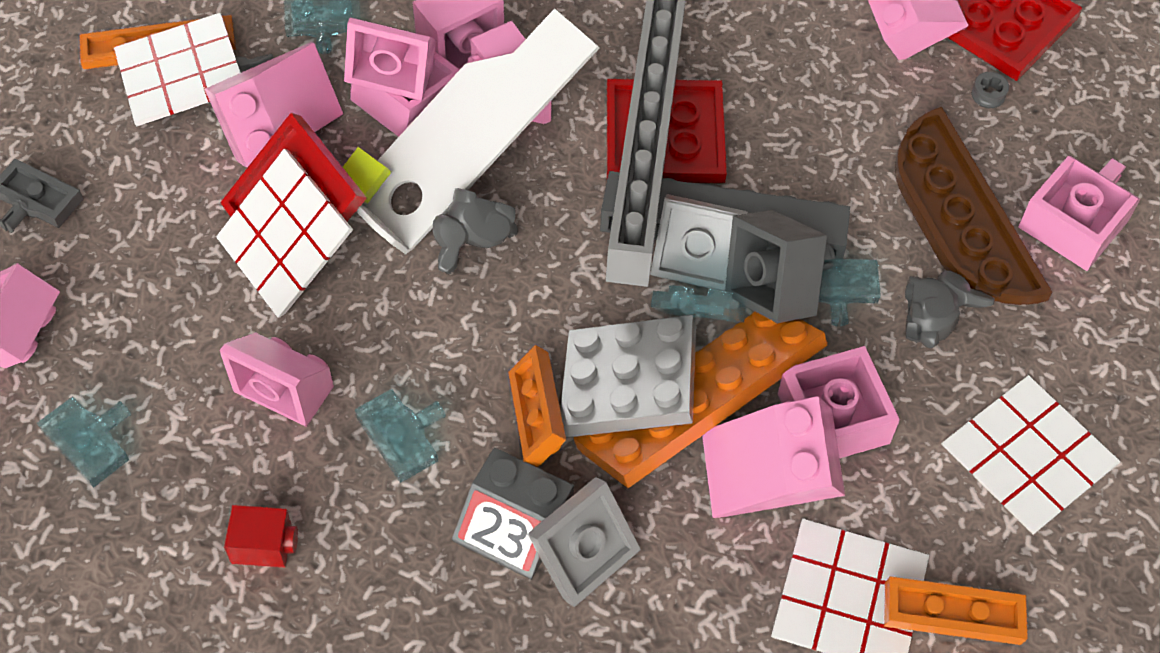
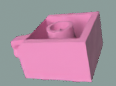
[1018,156,1140,271]
[778,346,900,459]

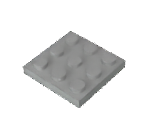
[560,315,696,437]

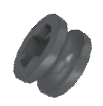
[971,72,1009,108]

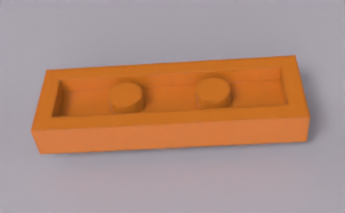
[508,345,566,468]
[884,576,1027,645]

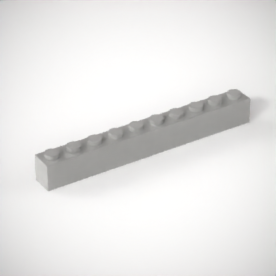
[606,0,686,287]

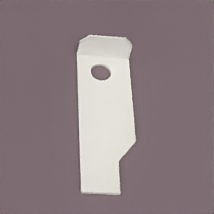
[356,8,599,254]

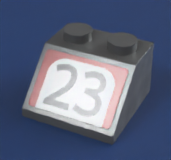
[452,447,574,580]

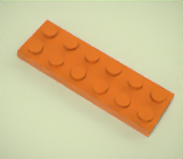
[573,311,828,488]

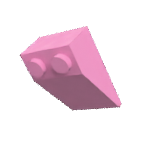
[205,42,343,168]
[702,396,845,518]

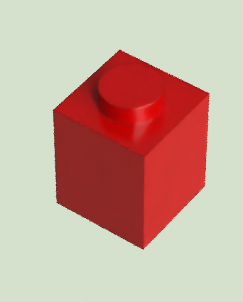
[224,505,298,568]

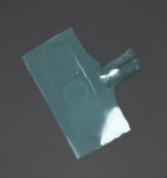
[284,0,361,54]
[819,259,881,326]
[651,285,746,322]
[354,389,446,483]
[37,396,131,488]

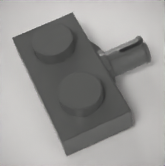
[0,159,83,233]

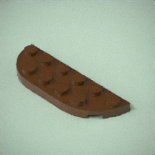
[895,107,1053,305]

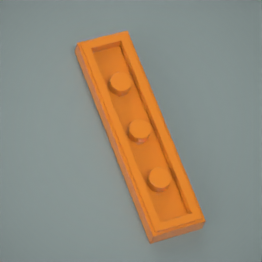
[80,15,236,70]

